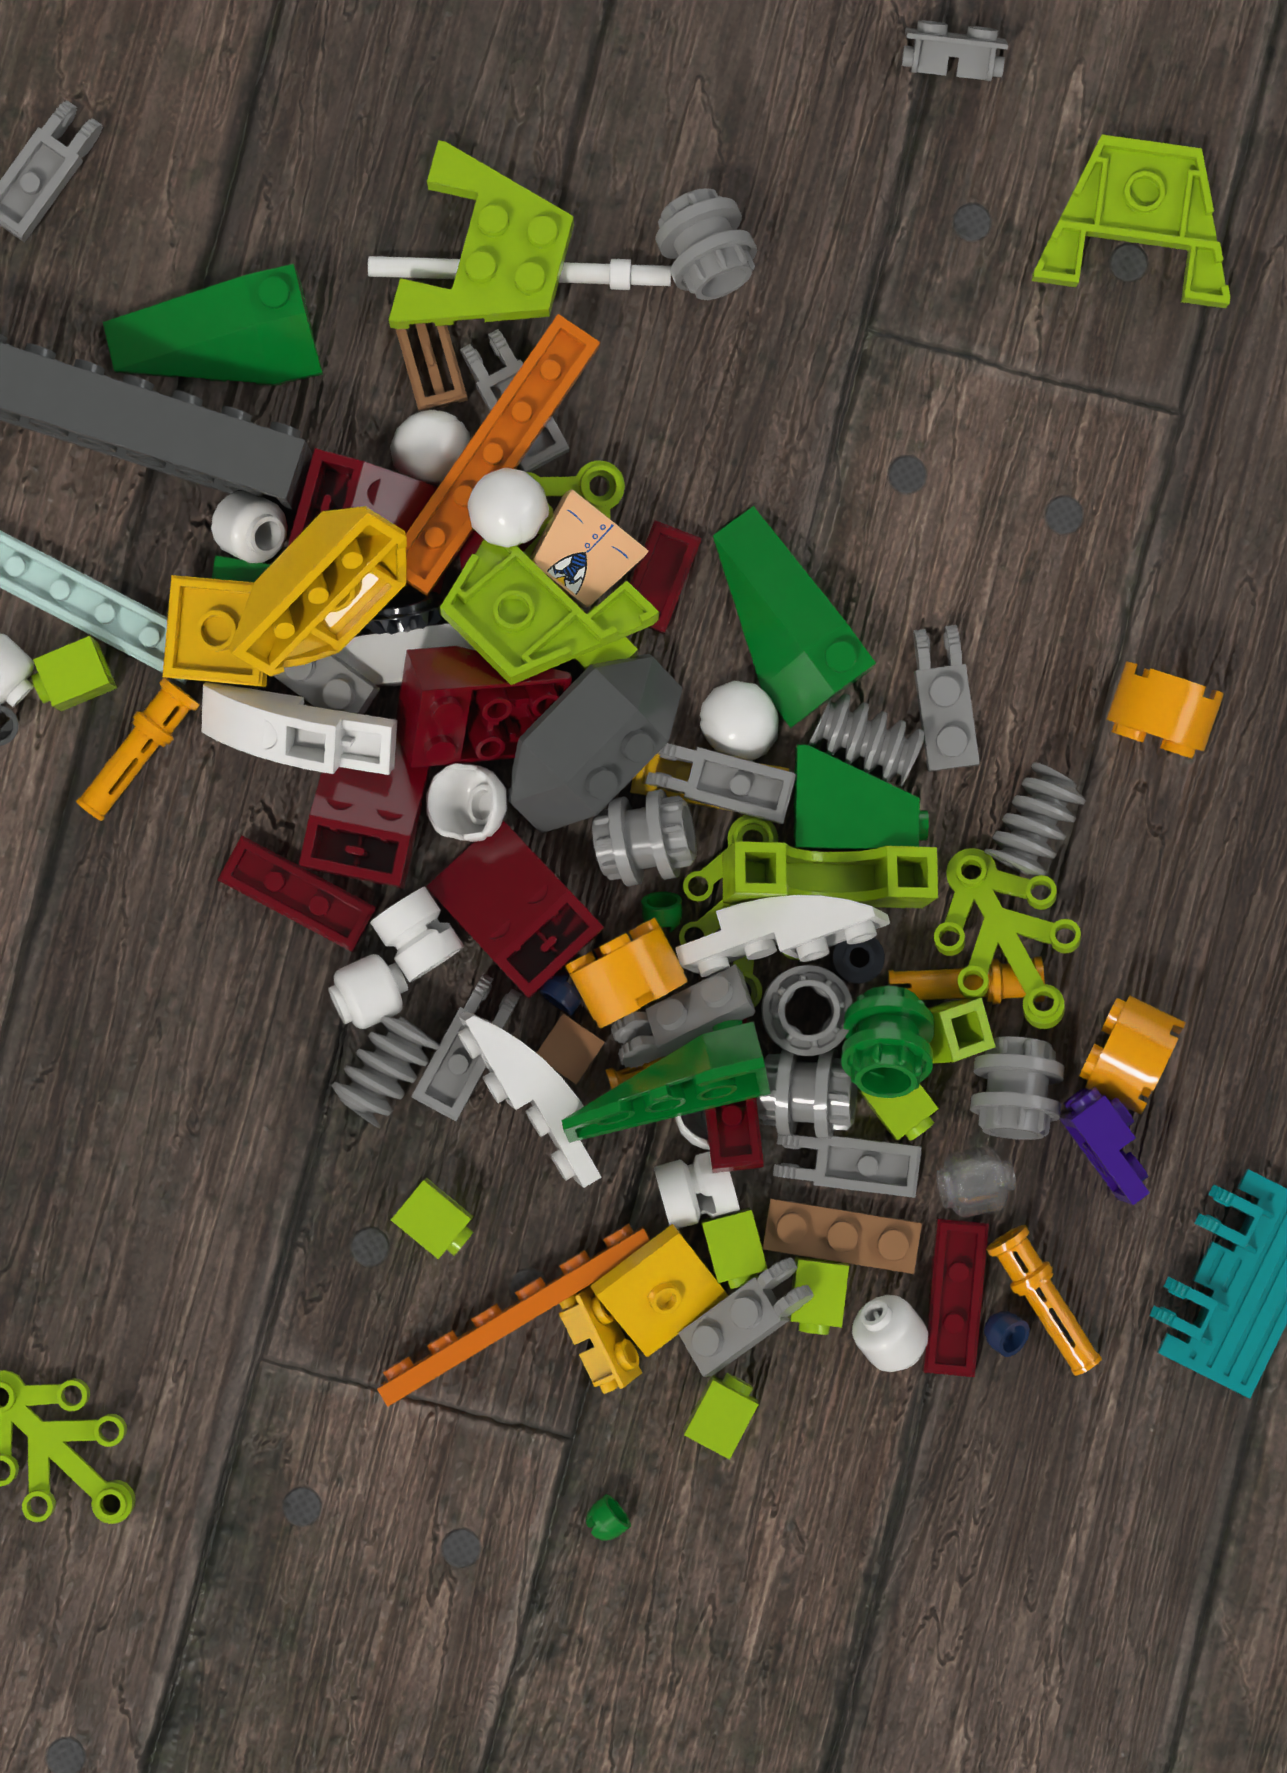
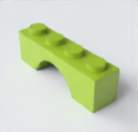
[722,841,938,908]

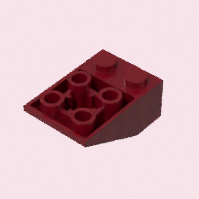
[288,448,448,595]
[396,646,572,768]
[299,732,431,889]
[426,820,604,998]

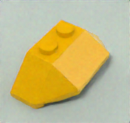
[230,506,407,677]

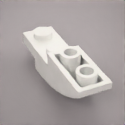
[201,682,397,775]
[675,895,890,977]
[457,1011,601,1188]

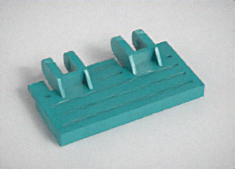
[1149,1169,1287,1399]

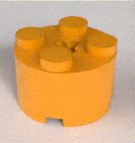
[1106,661,1224,759]
[565,917,688,1028]
[1079,995,1186,1115]

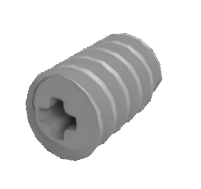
[808,693,924,789]
[984,762,1086,876]
[332,1016,440,1129]

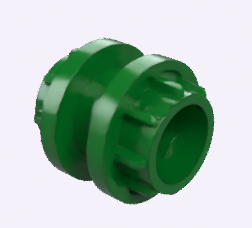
[841,986,935,1098]

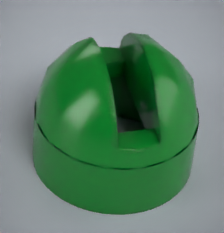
[641,892,682,933]
[585,1494,631,1541]

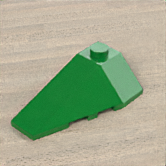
[103,263,323,386]
[712,506,876,729]
[561,1020,771,1143]

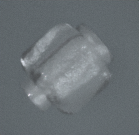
[936,1146,1016,1218]

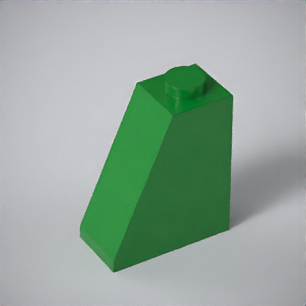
[793,744,929,851]

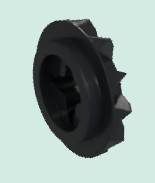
[366,592,444,635]

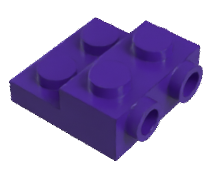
[1059,1087,1150,1205]

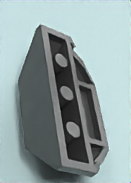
[507,654,683,833]

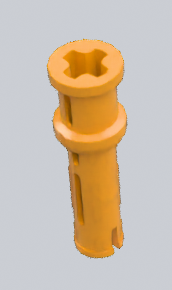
[76,677,200,821]
[888,956,1045,1005]
[986,1225,1102,1376]

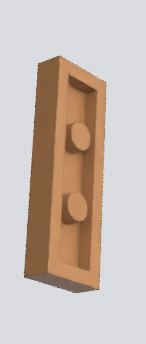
[762,1198,922,1274]

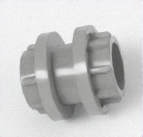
[655,188,757,300]
[592,789,697,887]
[761,965,853,1056]
[970,1036,1065,1140]
[757,1049,858,1139]

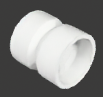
[370,887,465,982]
[654,1151,740,1229]

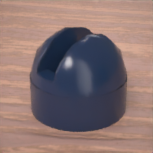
[539,971,583,1015]
[984,1311,1030,1357]

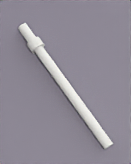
[368,256,671,290]

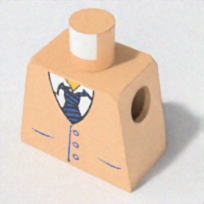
[530,490,648,608]

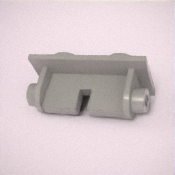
[902,20,1008,82]

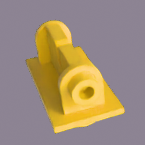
[558,1283,642,1394]

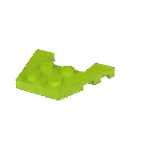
[1031,134,1231,308]
[389,140,574,329]
[440,504,659,685]

